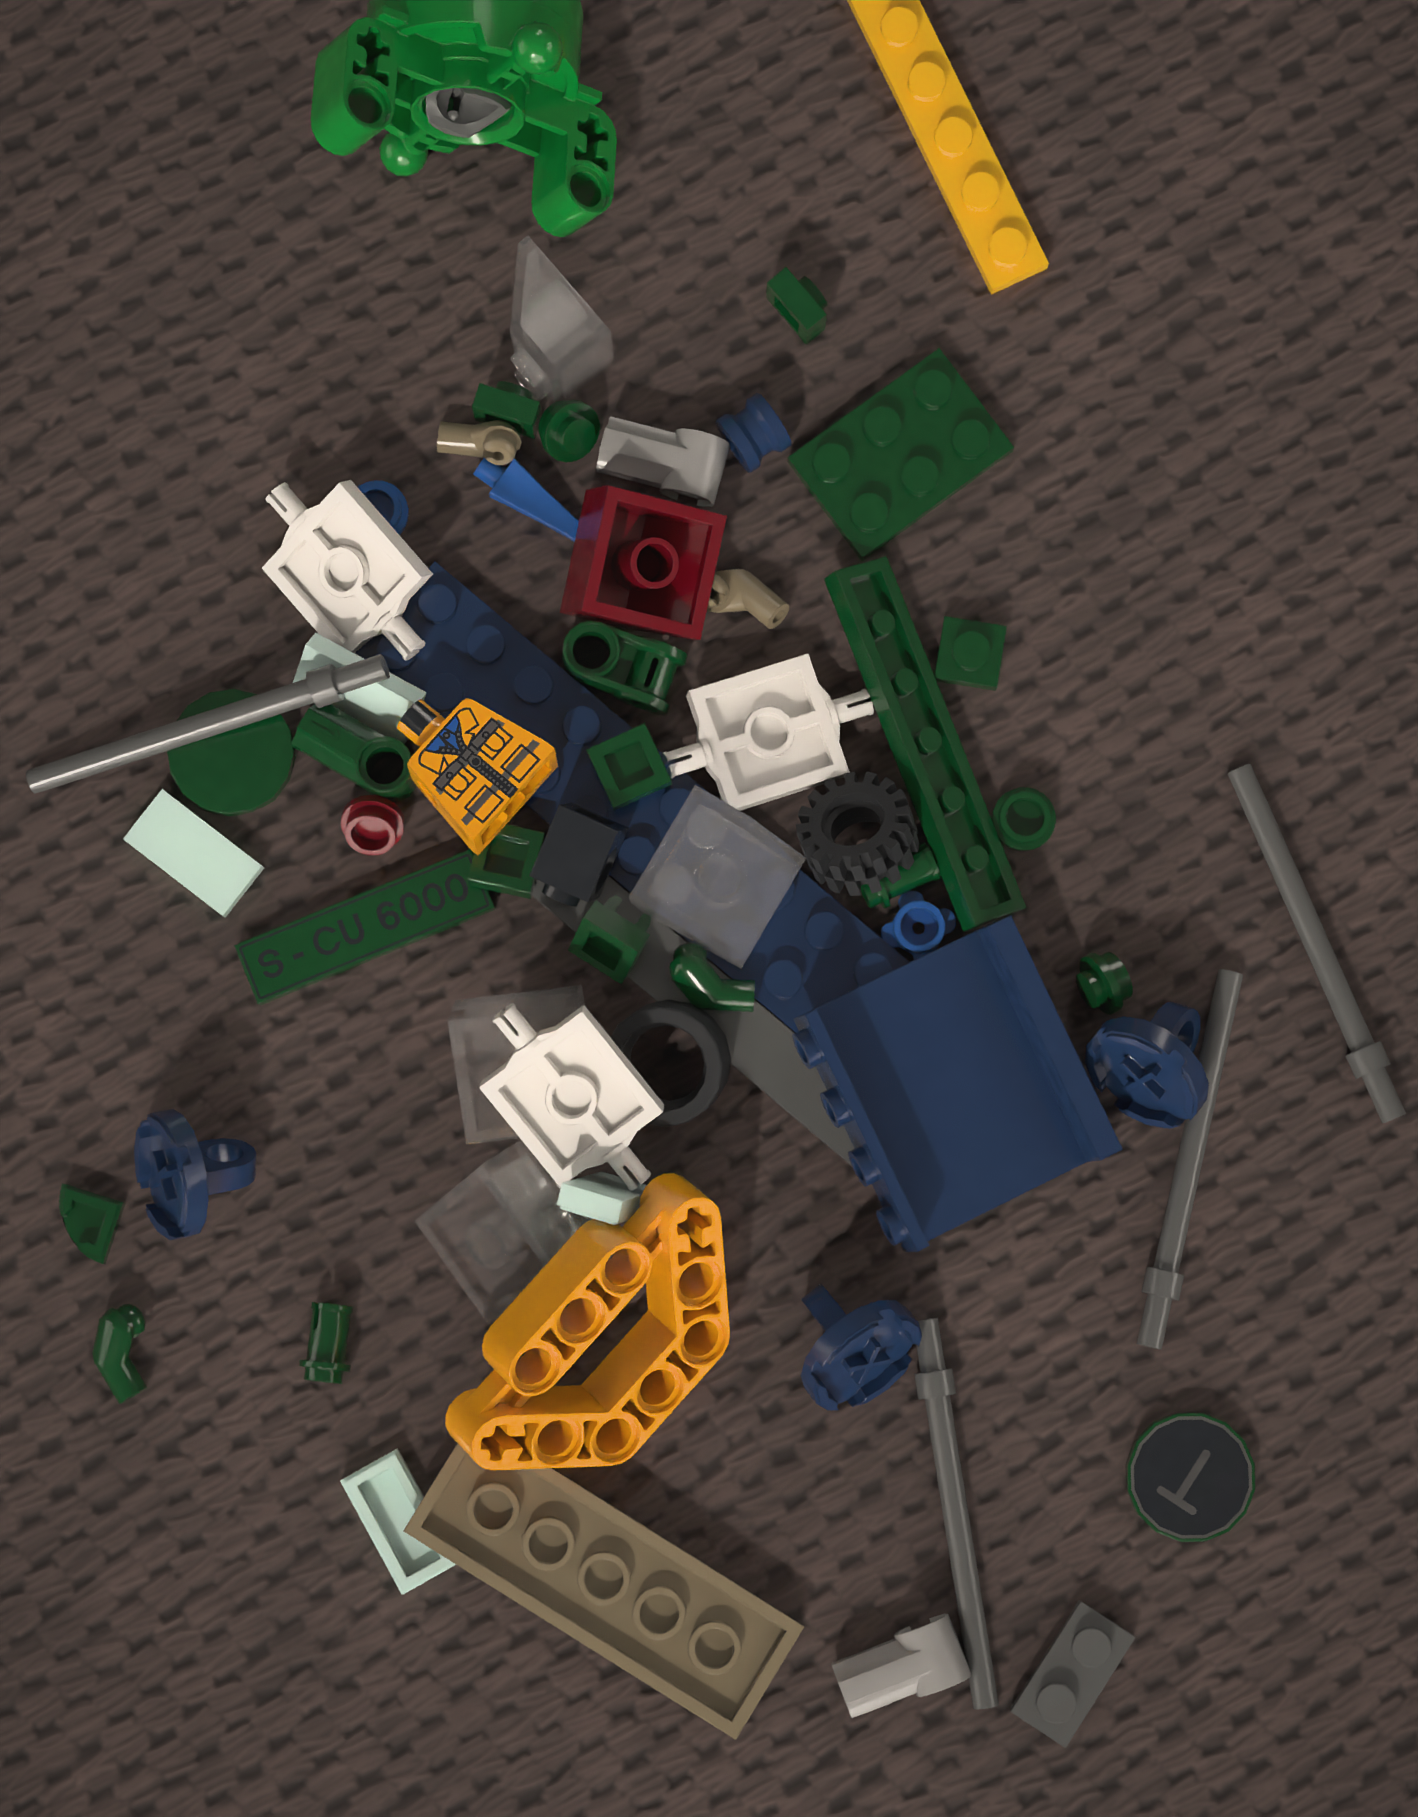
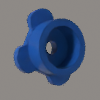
[881,891,956,960]

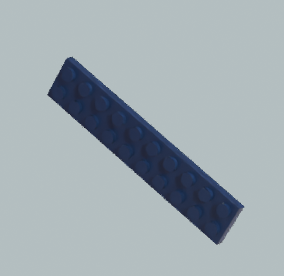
[355,562,909,1033]

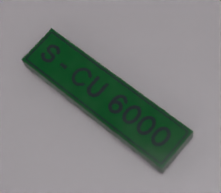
[234,849,496,1006]

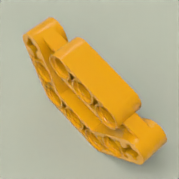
[445,1173,730,1470]

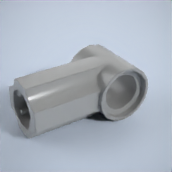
[596,416,730,507]
[831,1614,972,1718]

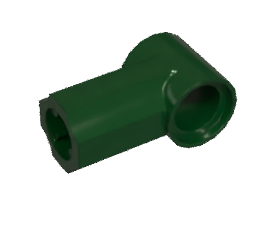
[291,704,416,803]

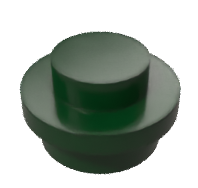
[538,400,600,462]
[992,787,1056,851]
[1076,952,1133,1015]

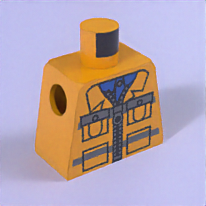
[397,698,558,855]

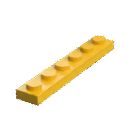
[847,0,1049,295]

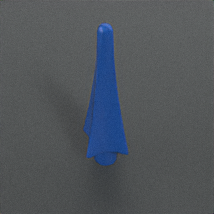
[473,458,579,542]

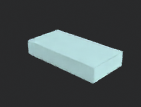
[293,632,427,744]
[123,789,264,918]
[557,1172,647,1225]
[340,1448,456,1595]

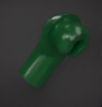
[669,942,755,1012]
[92,1304,147,1404]

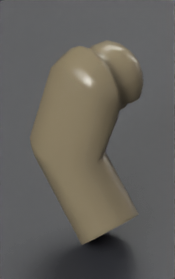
[437,420,521,465]
[707,569,790,629]

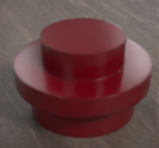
[341,795,405,856]

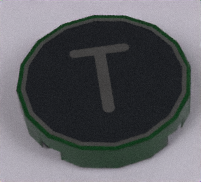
[1125,1412,1255,1542]

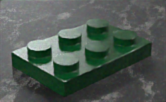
[787,348,1014,561]

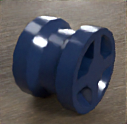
[715,393,792,473]

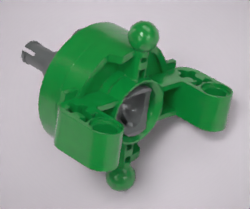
[311,0,617,237]

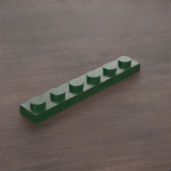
[824,556,1027,932]

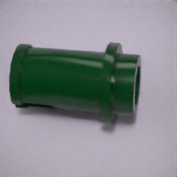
[861,841,940,909]
[299,1302,353,1384]

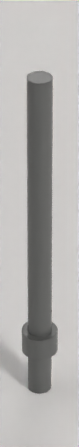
[26,654,390,794]
[1228,764,1406,1124]
[1136,969,1243,1350]
[914,1317,999,1709]

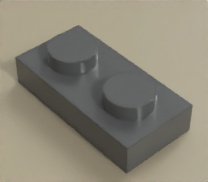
[1009,1600,1136,1748]

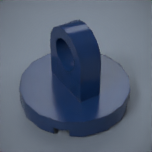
[1085,1002,1209,1129]
[134,1109,257,1240]
[801,1284,922,1410]

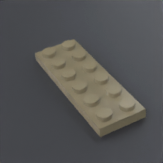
[403,1443,804,1740]

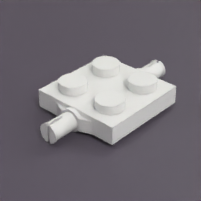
[262,480,433,661]
[662,654,874,815]
[479,1003,664,1191]

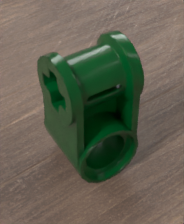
[562,621,688,716]

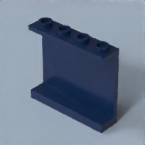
[792,915,1123,1252]

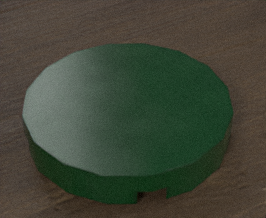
[167,689,296,817]

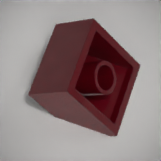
[559,485,727,640]

